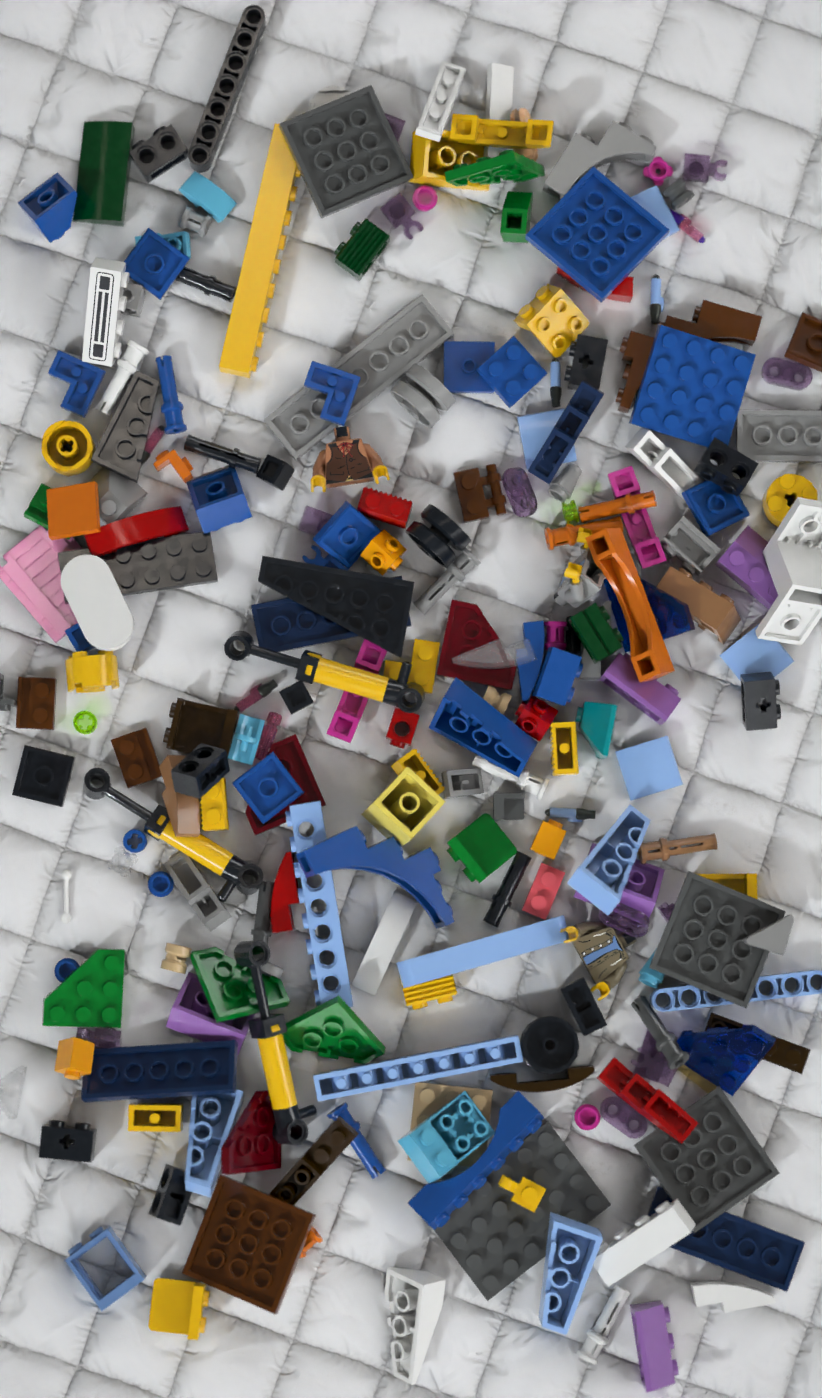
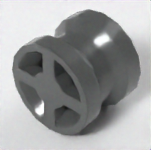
[662,178,695,210]

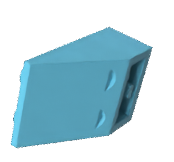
[398,1091,495,1184]

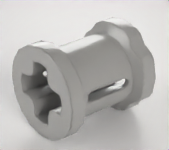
[180,207,212,237]

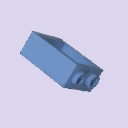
[65,1226,147,1311]

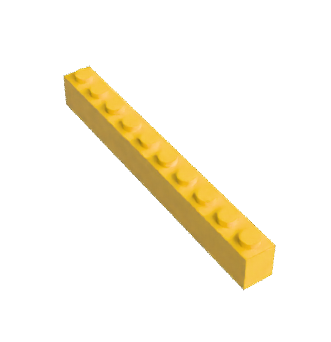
[219,123,301,378]

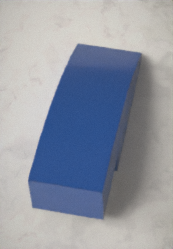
[515,620,545,702]

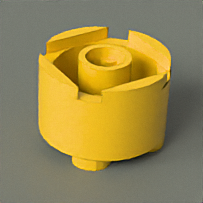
[41,420,96,476]
[762,474,818,527]
[65,650,119,693]

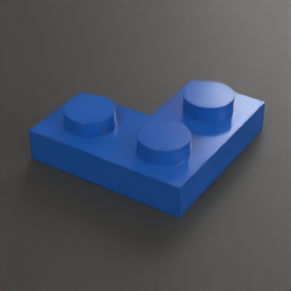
[48,350,106,418]
[304,361,361,426]

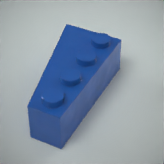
[429,677,538,778]

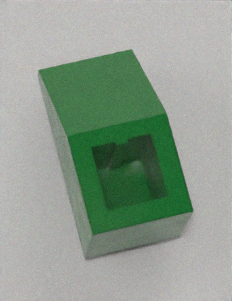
[500,191,533,243]

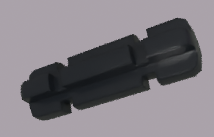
[565,616,581,656]

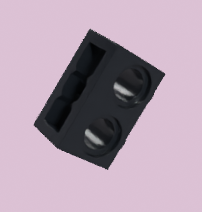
[129,125,189,183]
[694,437,758,497]
[171,743,230,799]
[560,977,607,1036]
[149,1164,192,1226]

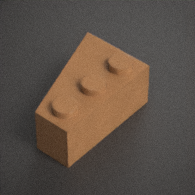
[654,566,741,644]

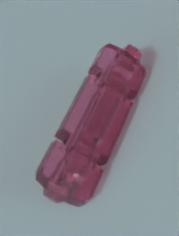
[255,712,282,761]

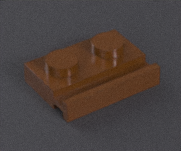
[16,677,57,730]
[111,727,162,789]

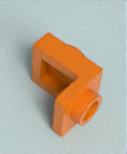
[153,449,193,484]

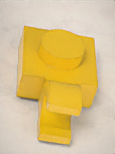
[498,1174,546,1212]

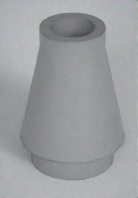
[548,463,582,502]

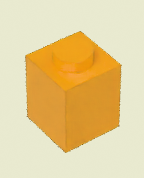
[529,819,567,860]
[55,1037,95,1080]

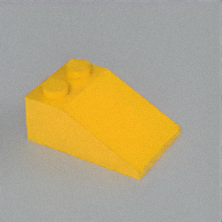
[409,130,490,191]

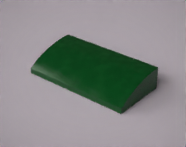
[73,121,134,226]

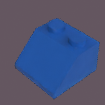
[186,467,252,534]

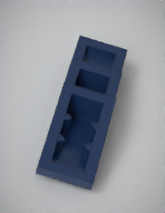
[528,380,604,484]

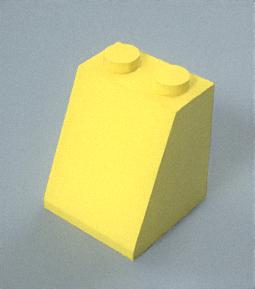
[361,766,445,847]

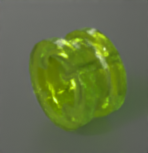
[561,500,579,524]
[73,711,98,735]

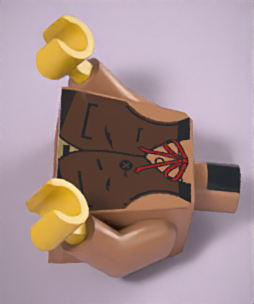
[311,426,390,492]

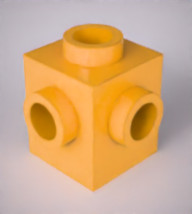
[360,529,407,576]

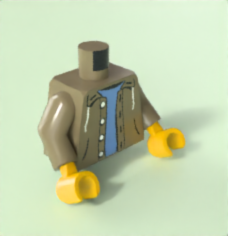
[560,921,637,1001]

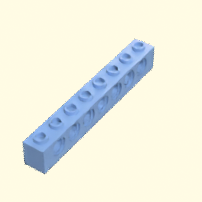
[285,800,353,1007]
[313,1035,523,1102]

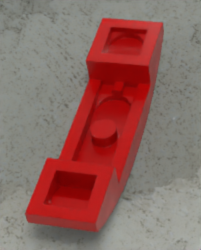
[84,506,189,557]

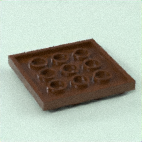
[182,1175,316,1314]

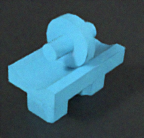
[228,714,265,766]

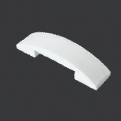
[351,891,417,996]

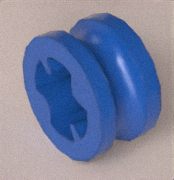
[123,829,147,853]

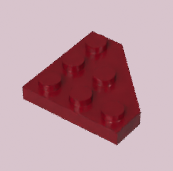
[436,600,517,691]
[245,734,326,836]
[221,1090,281,1175]

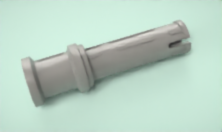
[413,548,481,615]

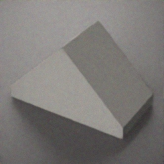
[441,768,484,799]
[742,915,794,955]

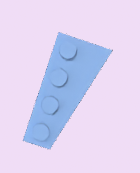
[567,805,650,916]
[185,1089,243,1198]
[539,1212,603,1335]

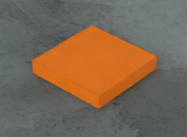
[46,481,100,540]

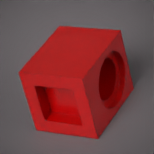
[386,707,420,749]

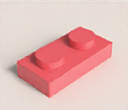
[522,863,565,920]

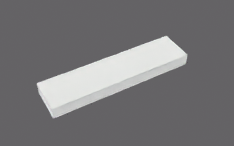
[415,61,466,142]
[484,62,514,158]

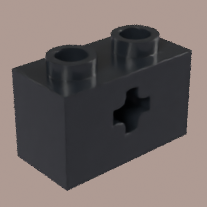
[564,334,608,390]
[740,672,781,731]
[39,1120,97,1163]

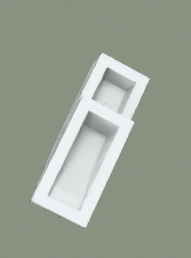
[625,428,703,500]
[690,1281,776,1313]

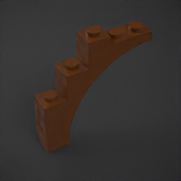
[615,300,762,413]

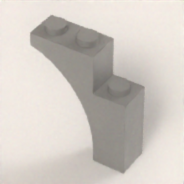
[543,121,656,200]

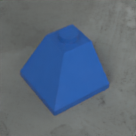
[18,172,77,243]

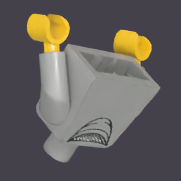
[554,527,605,608]

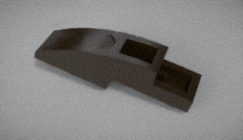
[702,1012,811,1074]
[269,1116,359,1205]

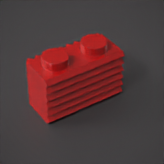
[357,486,413,529]

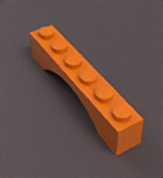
[585,527,675,682]

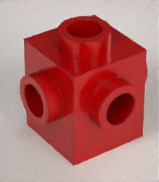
[515,696,559,742]

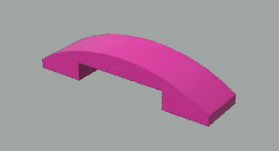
[608,466,667,569]
[326,639,387,743]

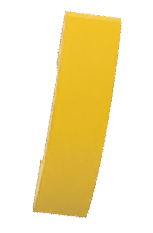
[450,114,554,149]

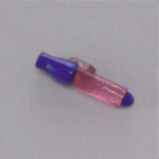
[669,208,705,243]

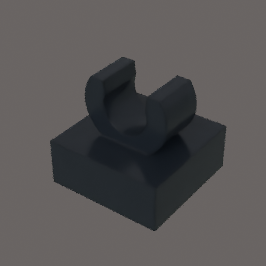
[279,681,314,715]

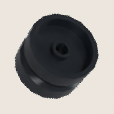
[406,504,471,568]
[520,1016,579,1074]

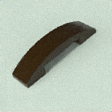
[490,1065,595,1092]

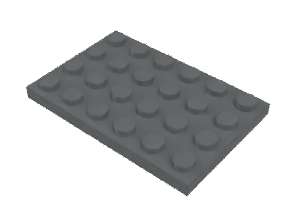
[433,1121,611,1301]

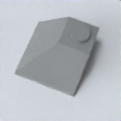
[89,467,148,524]

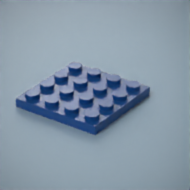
[525,166,669,303]
[629,325,756,447]

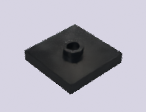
[12,745,75,807]

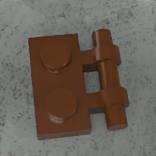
[453,464,507,523]

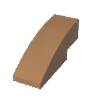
[159,755,200,837]

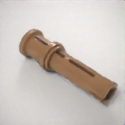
[638,833,717,864]

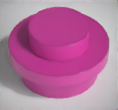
[412,186,438,211]
[574,1104,600,1130]

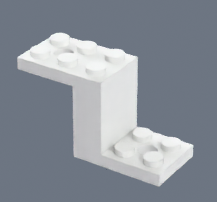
[755,497,822,646]

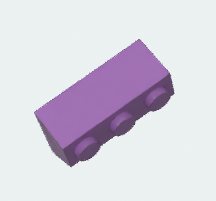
[715,526,778,610]
[599,653,681,725]
[574,843,665,924]
[166,972,255,1056]
[630,1300,679,1392]

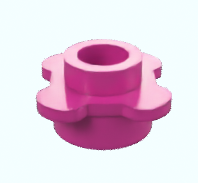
[643,157,673,187]

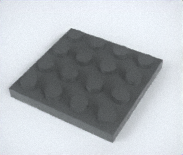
[279,85,414,219]
[649,871,786,1008]
[634,1086,780,1233]

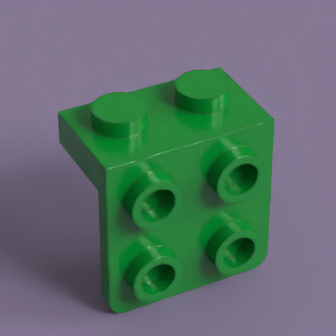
[446,813,517,883]

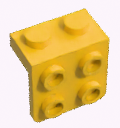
[514,284,589,358]
[148,1277,210,1340]

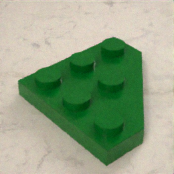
[445,150,545,186]
[190,947,290,1022]
[42,948,125,1028]
[282,996,386,1064]

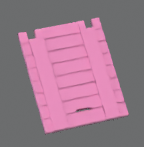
[0,525,83,643]

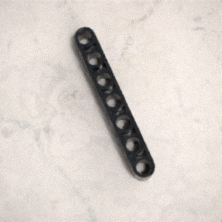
[188,5,266,173]

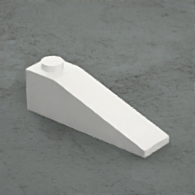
[384,1267,446,1385]

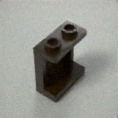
[163,698,239,761]

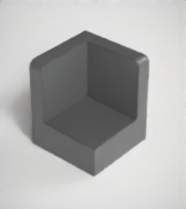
[493,793,525,820]

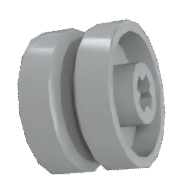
[390,364,456,428]

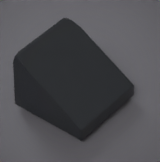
[256,454,294,491]

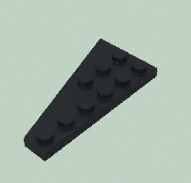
[258,556,414,658]

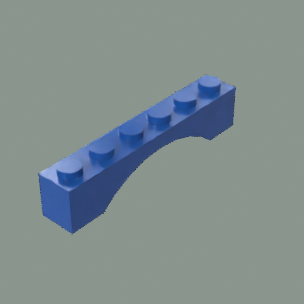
[408,1091,544,1230]

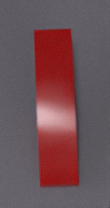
[597,1057,698,1144]

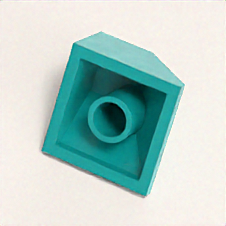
[575,702,617,759]

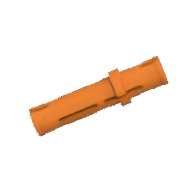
[578,490,657,523]

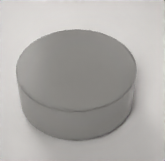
[260,962,284,979]

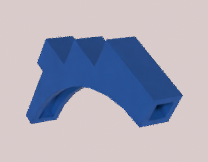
[295,826,455,929]

